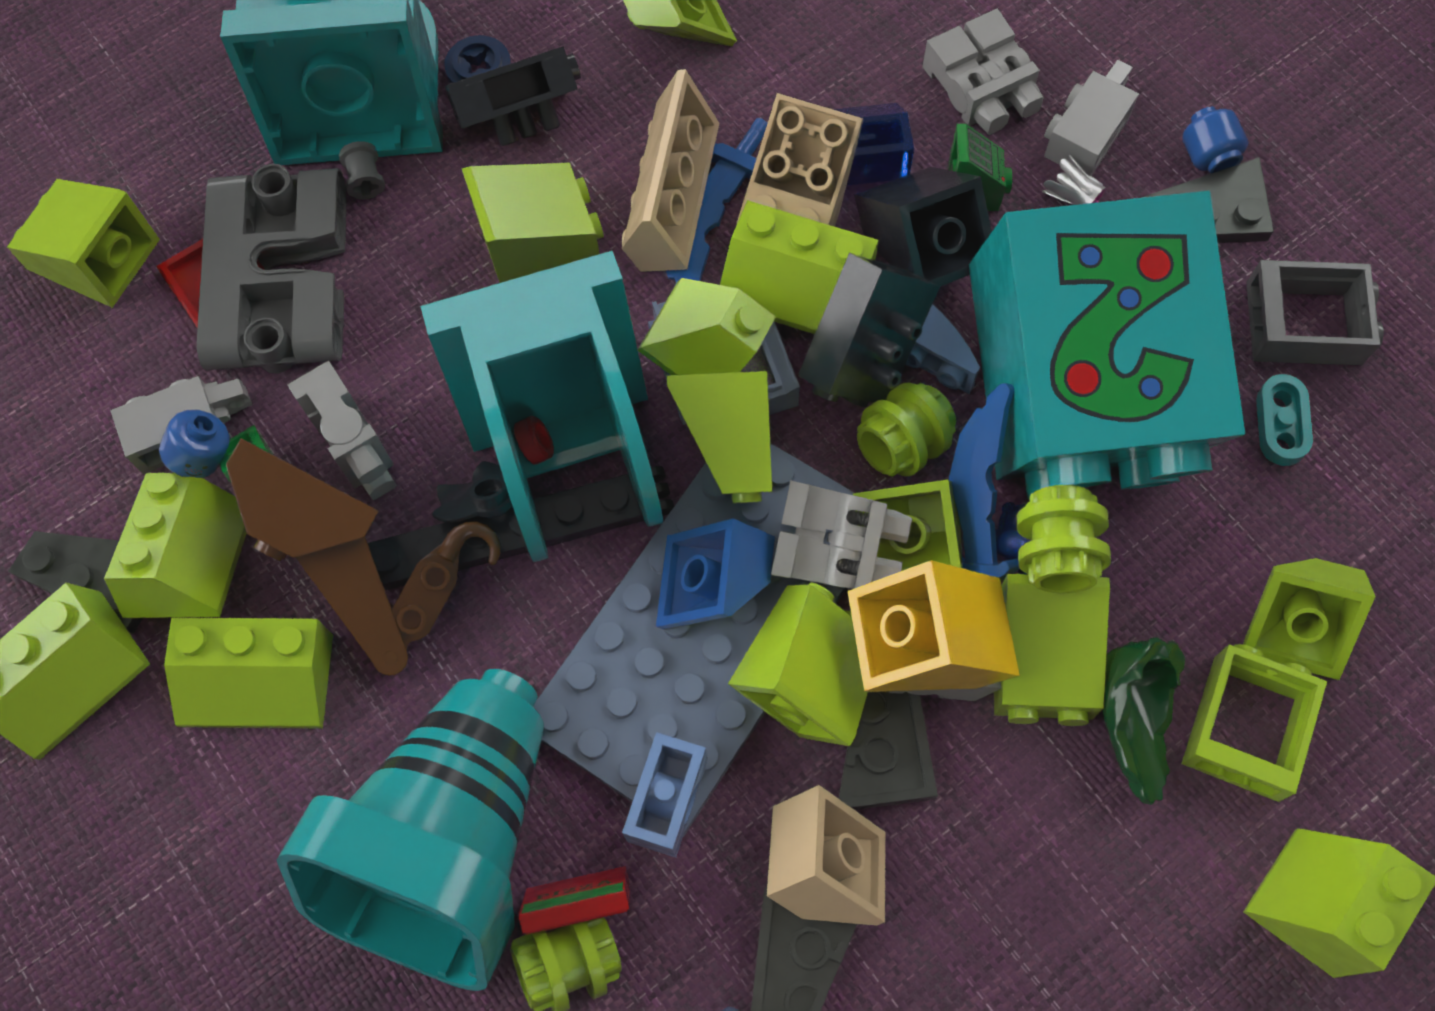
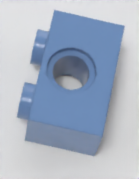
[622,732,708,858]

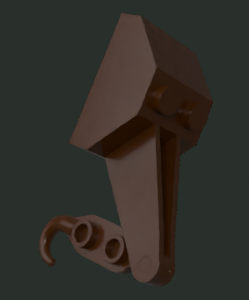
[226,438,501,676]

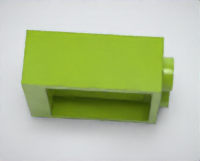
[1181,644,1327,802]

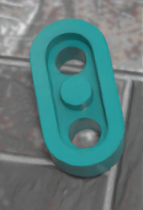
[1256,374,1313,466]

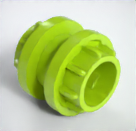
[857,383,956,477]
[1017,485,1111,593]
[510,917,622,1011]

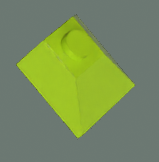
[623,0,737,46]
[637,278,776,376]
[853,479,963,571]
[1243,558,1376,680]

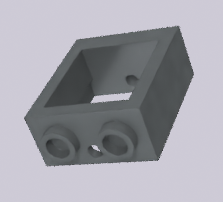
[1246,260,1384,365]

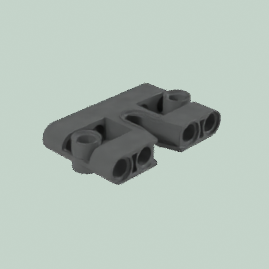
[197,164,347,373]

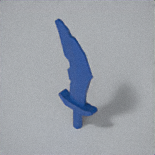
[666,118,768,285]
[949,383,1020,580]

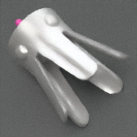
[1042,155,1106,205]

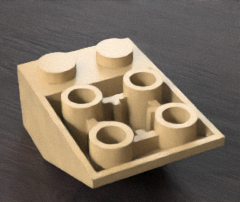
[737,93,863,227]

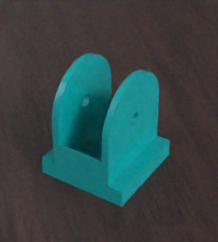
[220,0,443,165]
[420,251,663,562]

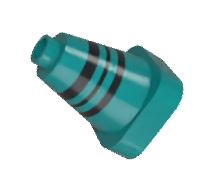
[277,669,544,991]

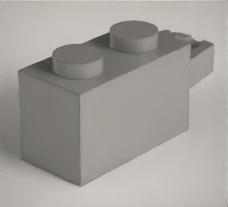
[1044,60,1139,176]
[110,376,252,474]

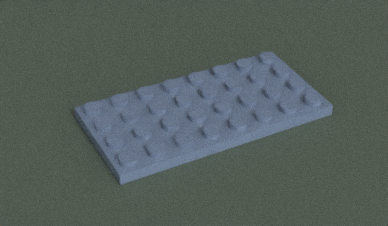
[533,443,858,837]

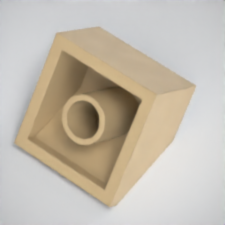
[767,785,885,926]

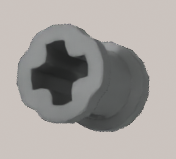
[339,141,385,199]

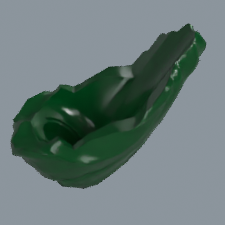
[1103,637,1185,805]

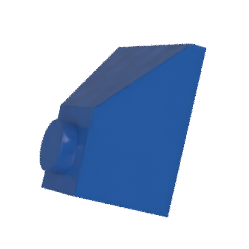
[656,518,775,629]

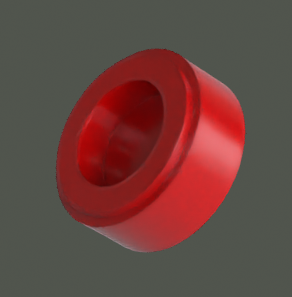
[514,415,554,465]

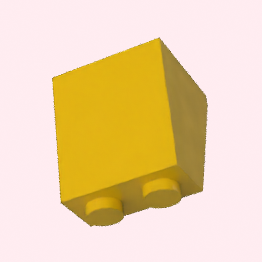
[848,560,1020,692]

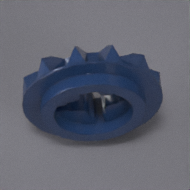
[445,35,511,84]

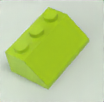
[720,200,878,334]
[104,473,247,618]
[0,582,150,759]
[164,618,333,728]

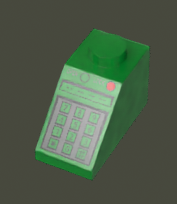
[947,124,1012,211]

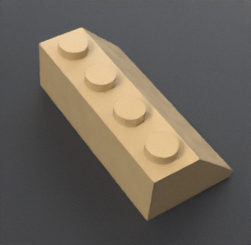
[622,69,719,272]

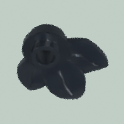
[432,461,512,523]

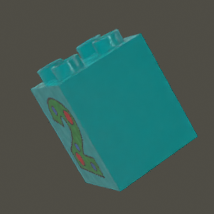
[969,190,1245,500]

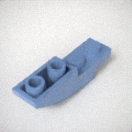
[906,304,980,394]

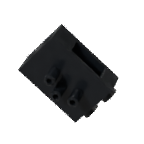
[444,46,581,146]
[798,253,940,407]

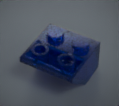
[833,103,914,186]

